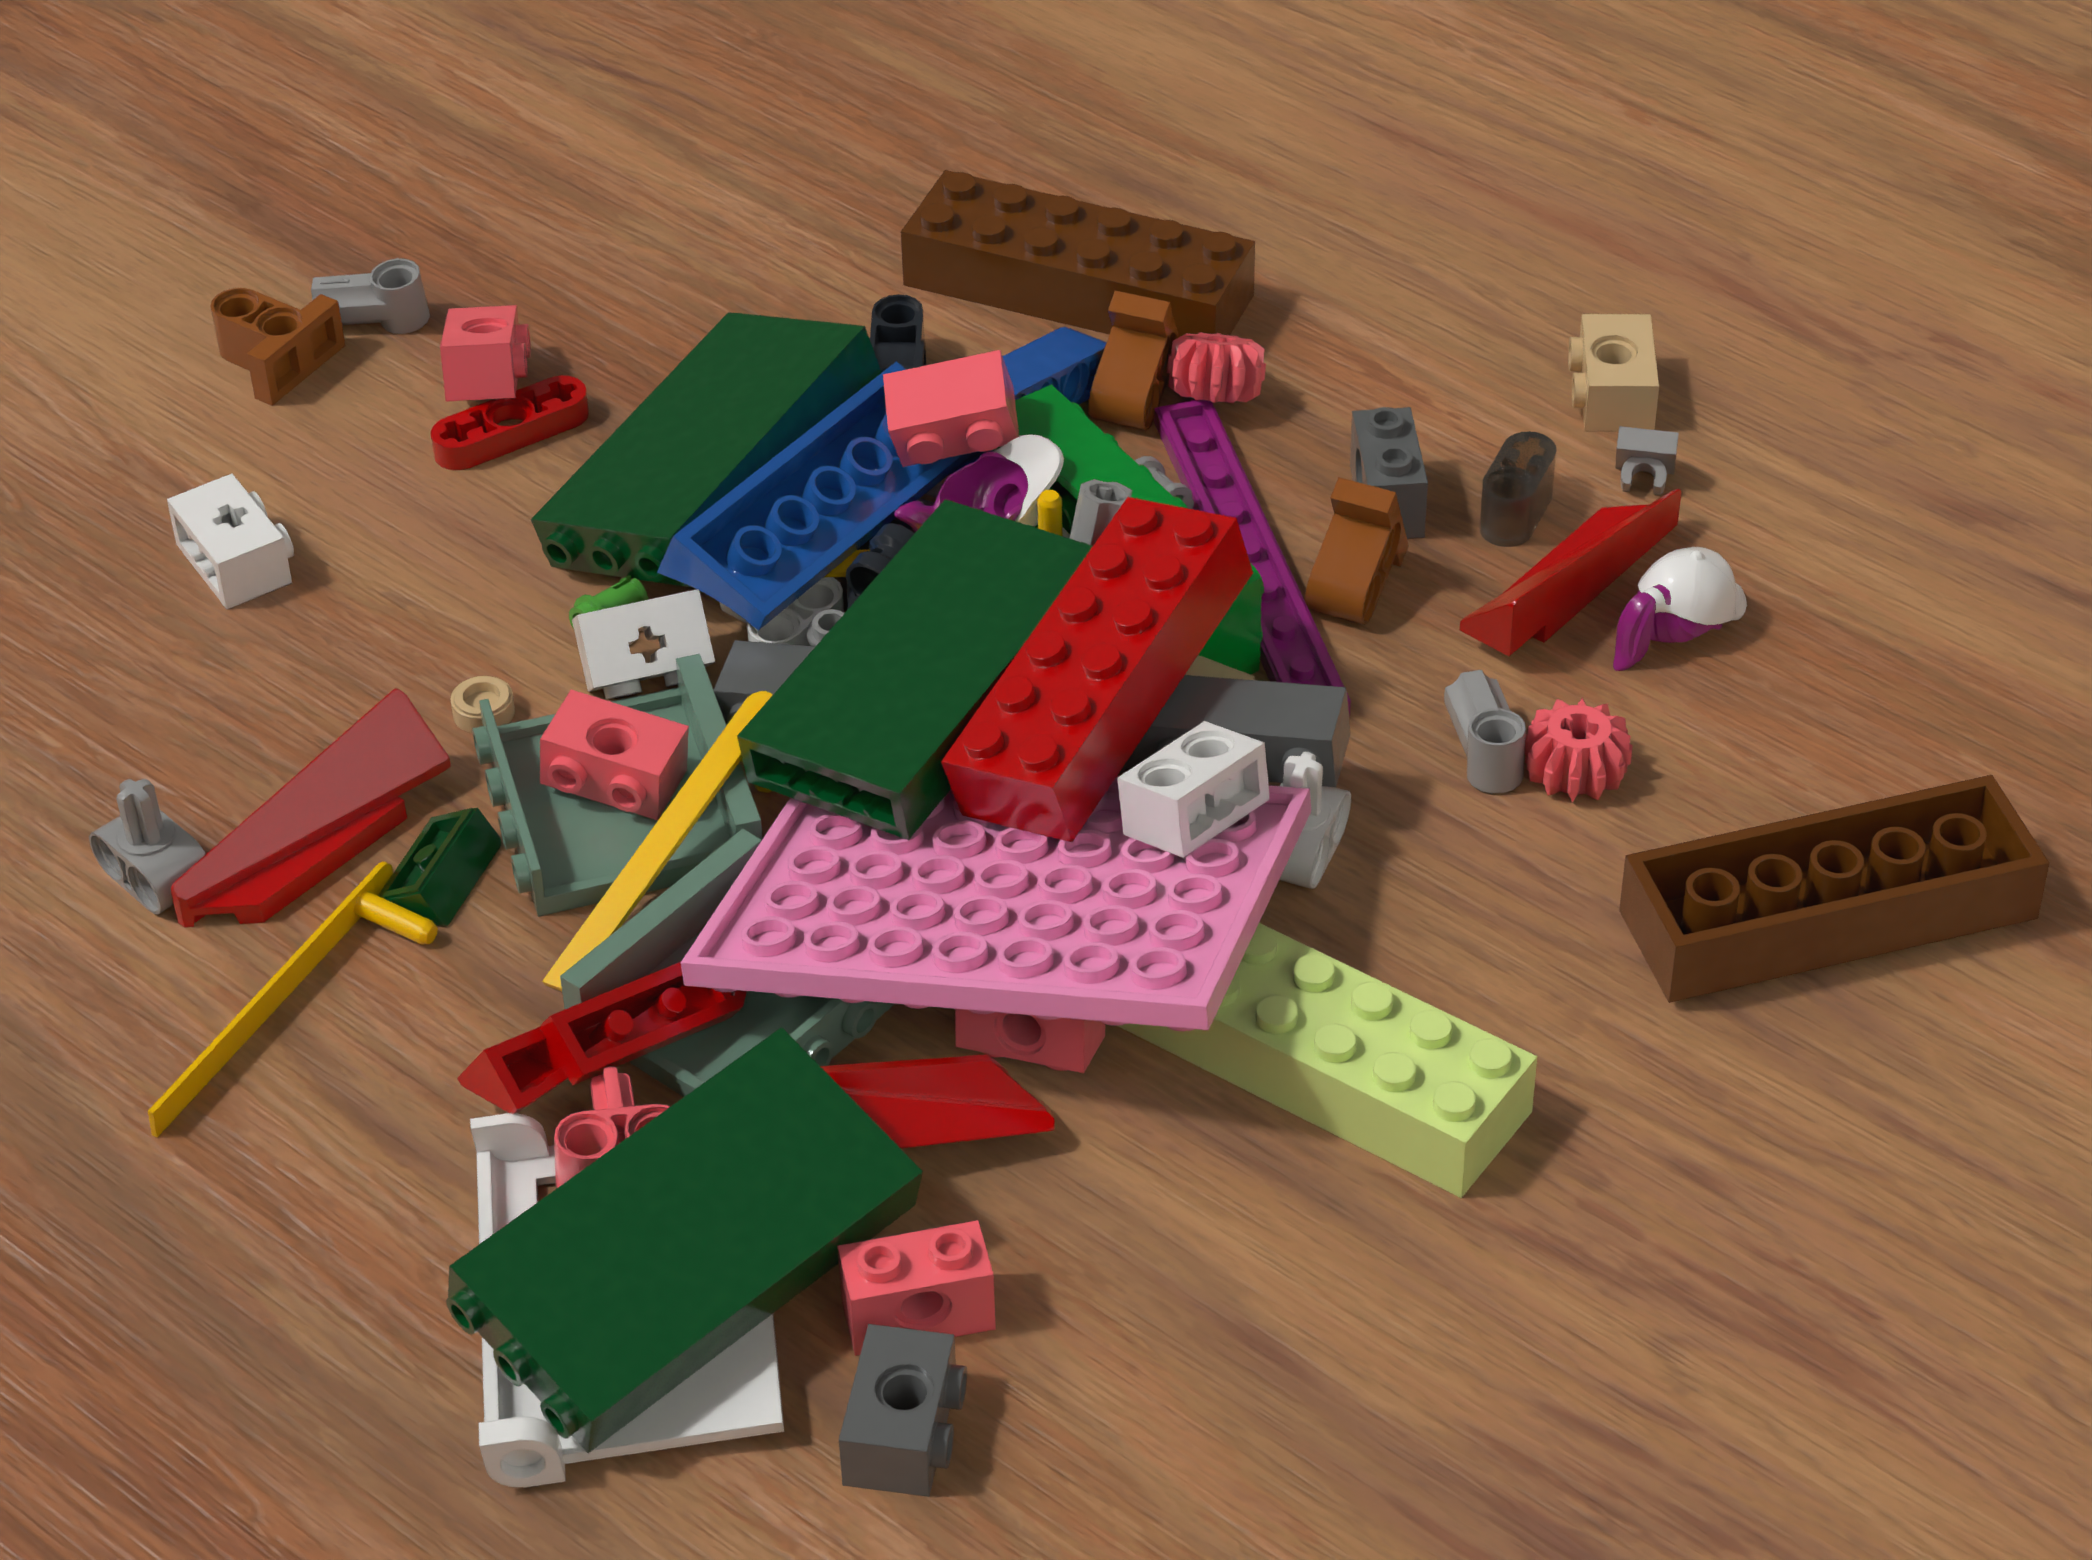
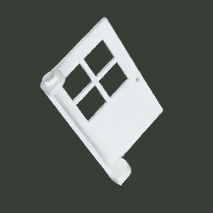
[470,1113,784,1488]

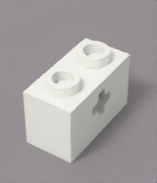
[167,474,294,609]
[572,589,715,700]

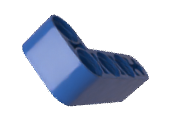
[949,327,1107,475]

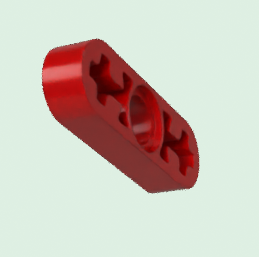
[431,375,589,470]

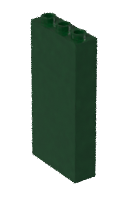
[531,312,882,587]
[737,499,1093,840]
[446,1027,923,1454]

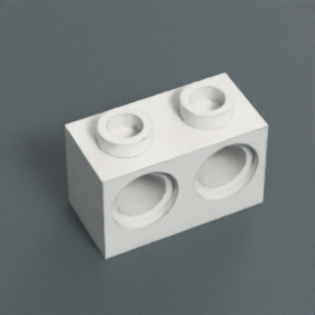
[1117,721,1270,858]

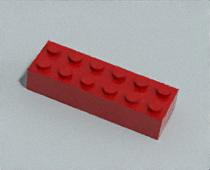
[941,497,1253,842]

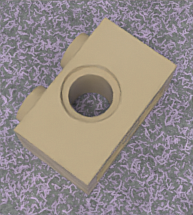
[1568,314,1659,431]

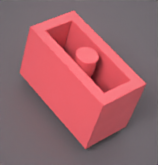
[883,350,1019,467]

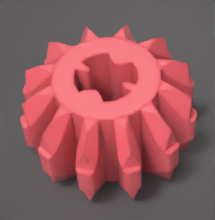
[1167,332,1266,404]
[1525,697,1633,803]

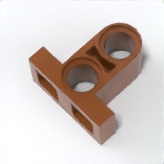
[210,288,346,406]
[1089,291,1179,430]
[1305,477,1409,625]

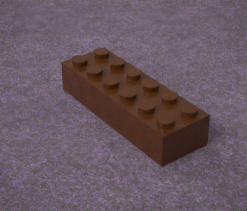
[901,170,1255,337]
[1619,775,2050,1003]

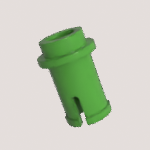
[569,575,649,629]

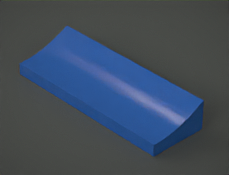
[657,361,976,631]

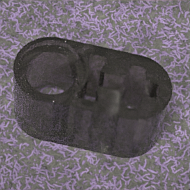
[1479,432,1557,547]

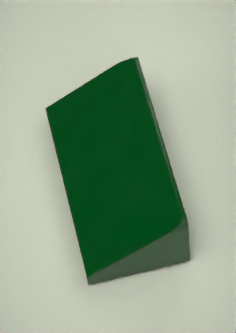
[378,807,502,926]

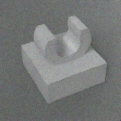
[1615,426,1679,495]

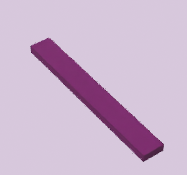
[1154,400,1351,717]

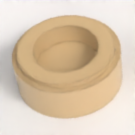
[450,676,515,733]

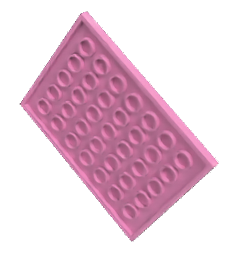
[681,776,1312,1031]

